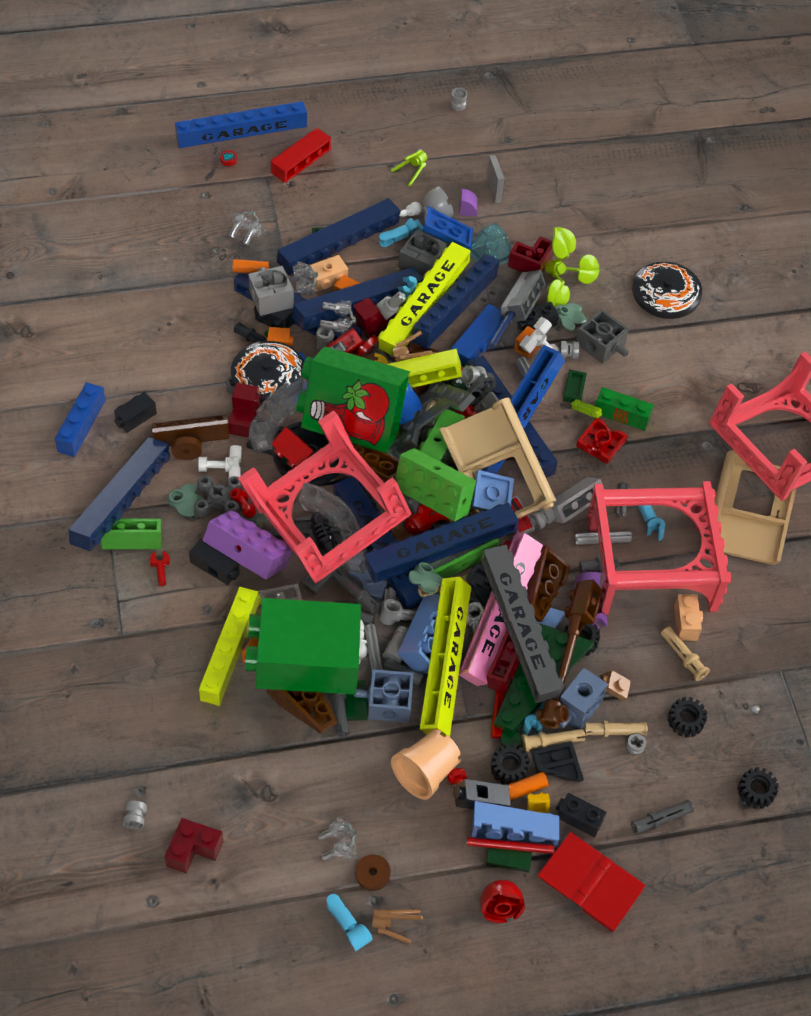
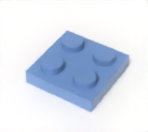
[471,470,514,511]

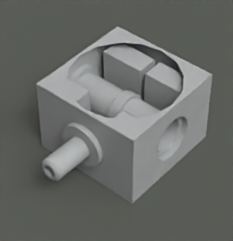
[248,266,294,316]

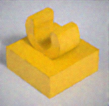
[527,792,550,813]

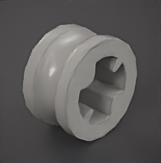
[626,734,646,755]

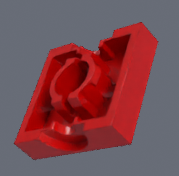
[576,418,628,465]

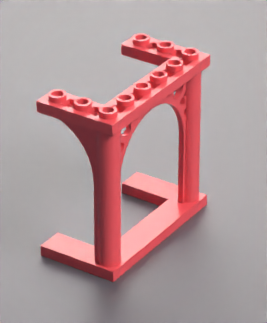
[709,352,811,501]
[238,410,412,584]
[587,481,731,615]

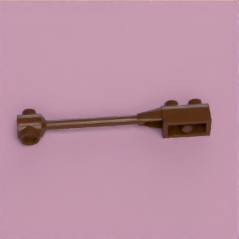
[536,579,603,729]

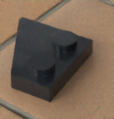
[466,563,492,609]
[531,741,584,782]

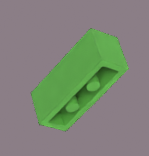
[101,519,162,549]

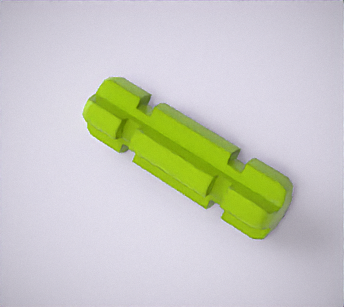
[571,399,602,419]

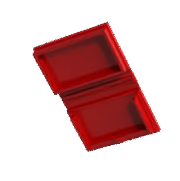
[537,832,646,932]

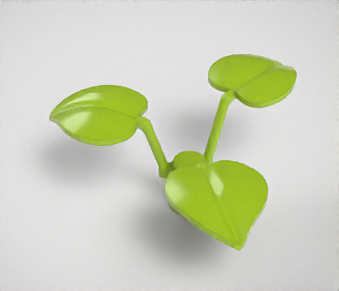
[545,227,600,307]

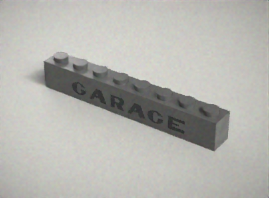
[481,545,563,703]

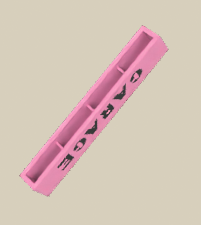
[459,533,543,686]

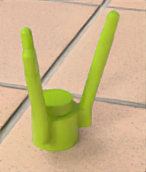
[391,149,427,187]

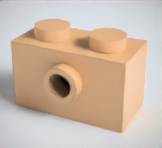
[308,255,348,292]
[674,594,703,641]

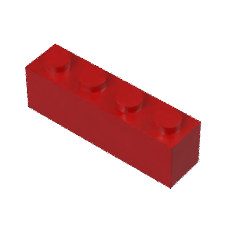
[270,128,331,183]

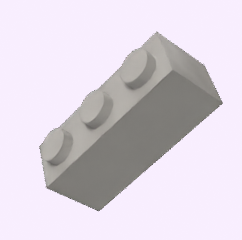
[551,477,604,523]

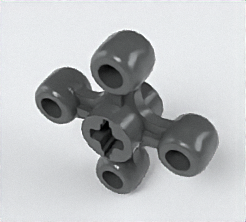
[194,475,243,517]

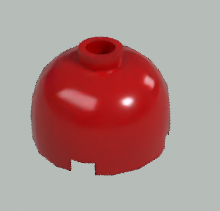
[480,880,525,923]

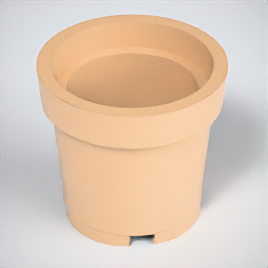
[391,730,461,800]

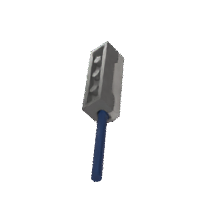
[488,270,546,349]

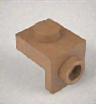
[599,670,631,700]

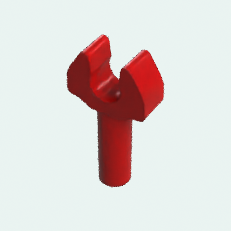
[150,551,170,586]

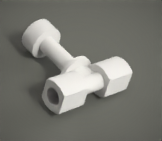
[519,317,560,353]
[199,445,242,478]

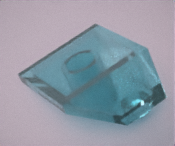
[470,222,512,265]

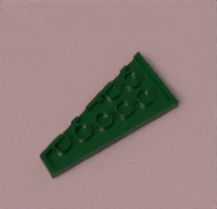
[494,623,594,733]

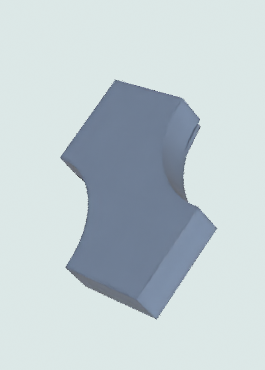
[349,557,387,602]

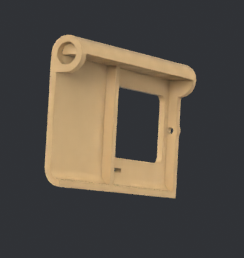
[440,398,556,519]
[705,450,796,565]

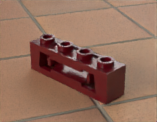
[487,615,535,694]

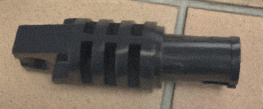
[310,512,335,554]

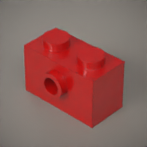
[271,427,316,469]

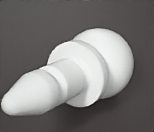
[399,202,422,217]
[359,620,368,659]

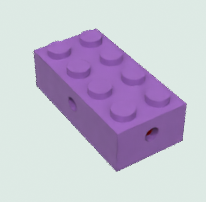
[203,510,292,580]

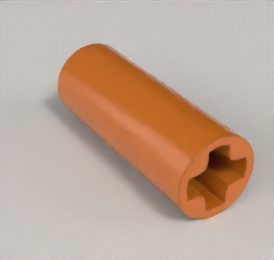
[232,259,269,274]
[508,772,548,801]

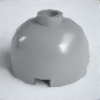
[422,186,454,217]

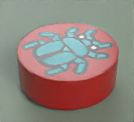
[220,150,237,166]

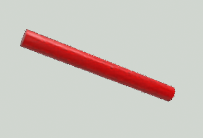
[467,837,554,854]

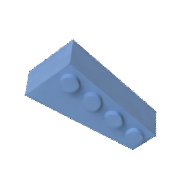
[397,594,440,674]
[471,801,559,849]

